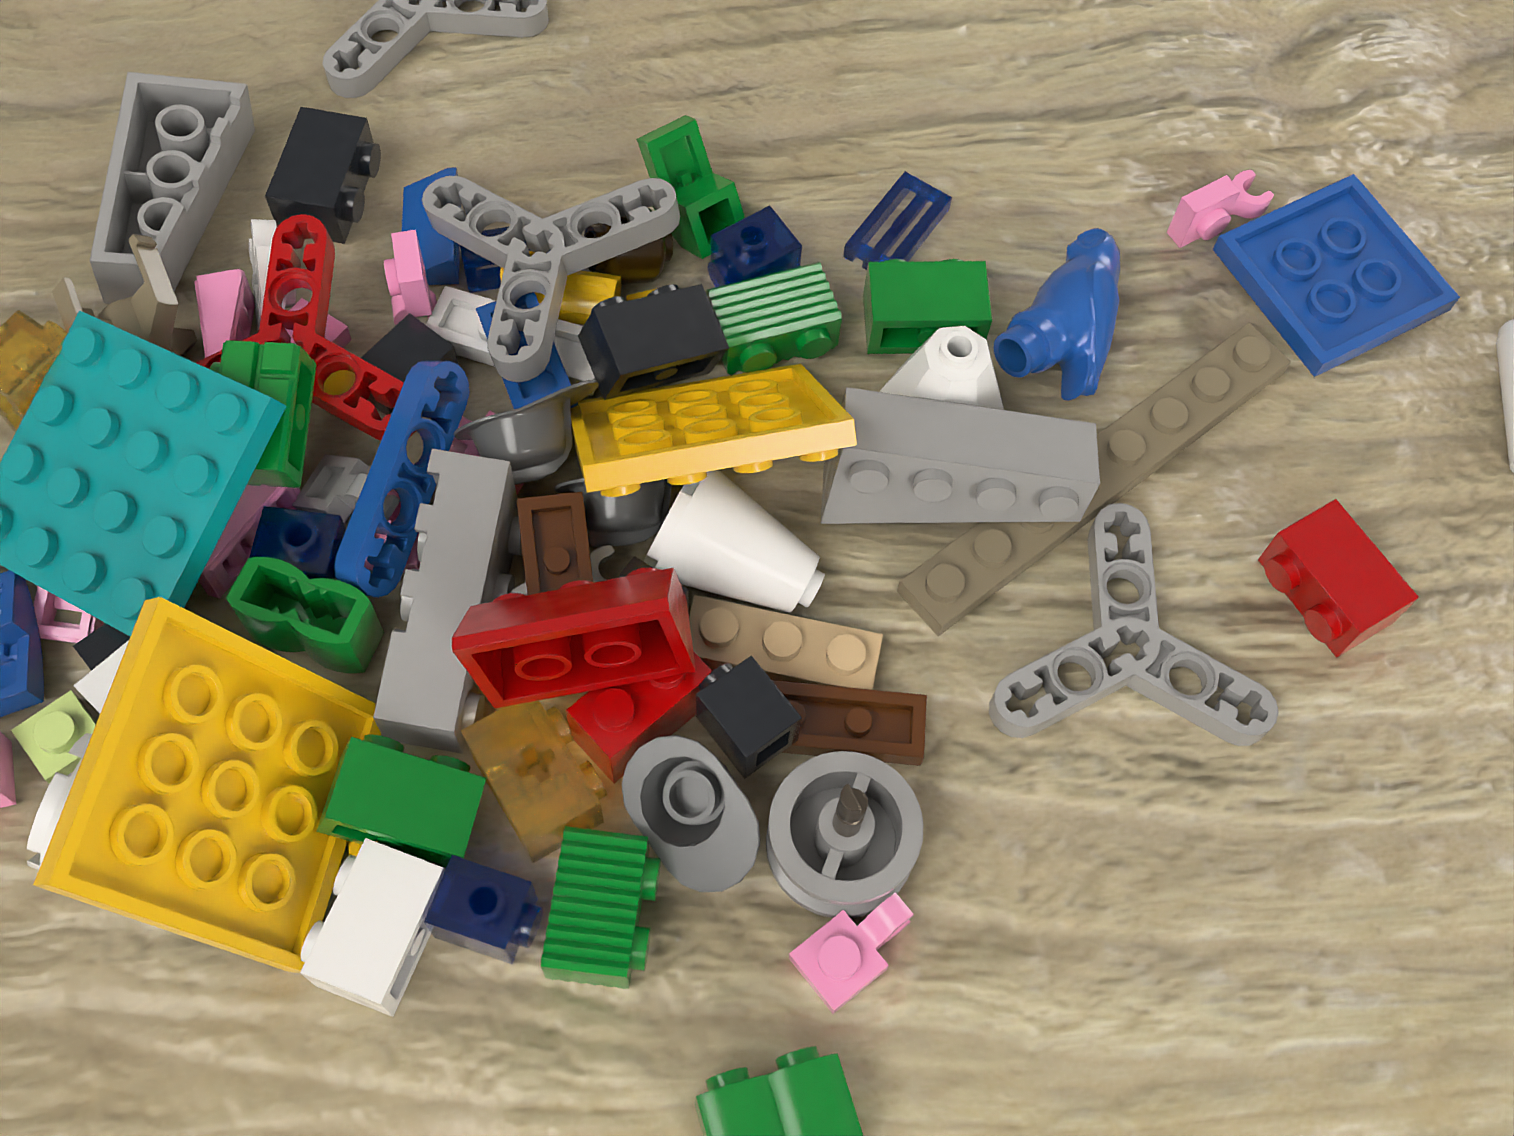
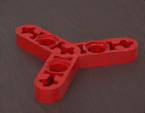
[196,214,422,441]

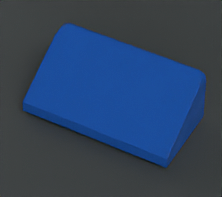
[402,167,461,285]

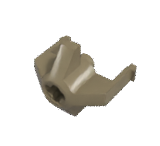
[52,234,197,357]

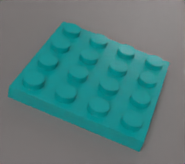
[0,310,286,637]

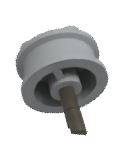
[766,751,923,918]

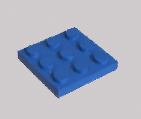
[1213,174,1460,377]

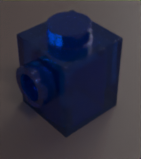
[707,205,802,287]
[249,506,346,580]
[424,855,543,964]

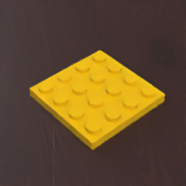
[571,363,857,497]
[33,597,381,973]

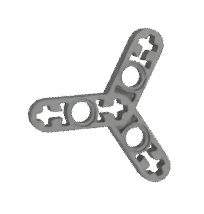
[323,0,549,98]
[422,176,680,382]
[989,503,1279,746]

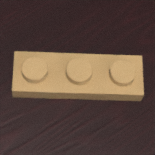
[689,595,883,690]

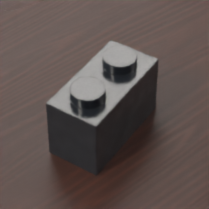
[265,107,381,244]
[578,284,729,400]

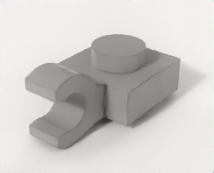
[292,454,400,525]

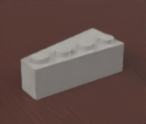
[90,72,255,304]
[821,387,1100,524]
[373,449,523,754]

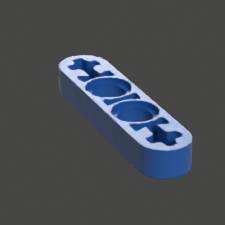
[334,361,470,598]

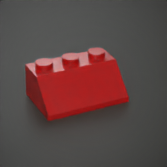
[451,567,696,709]

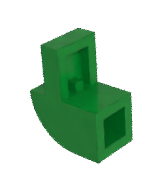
[636,115,750,259]

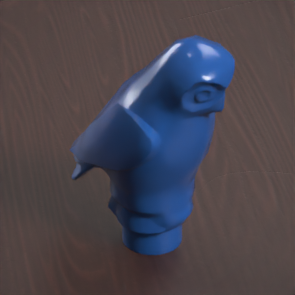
[993,228,1120,401]

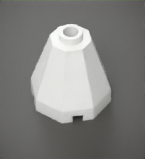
[880,326,1004,410]

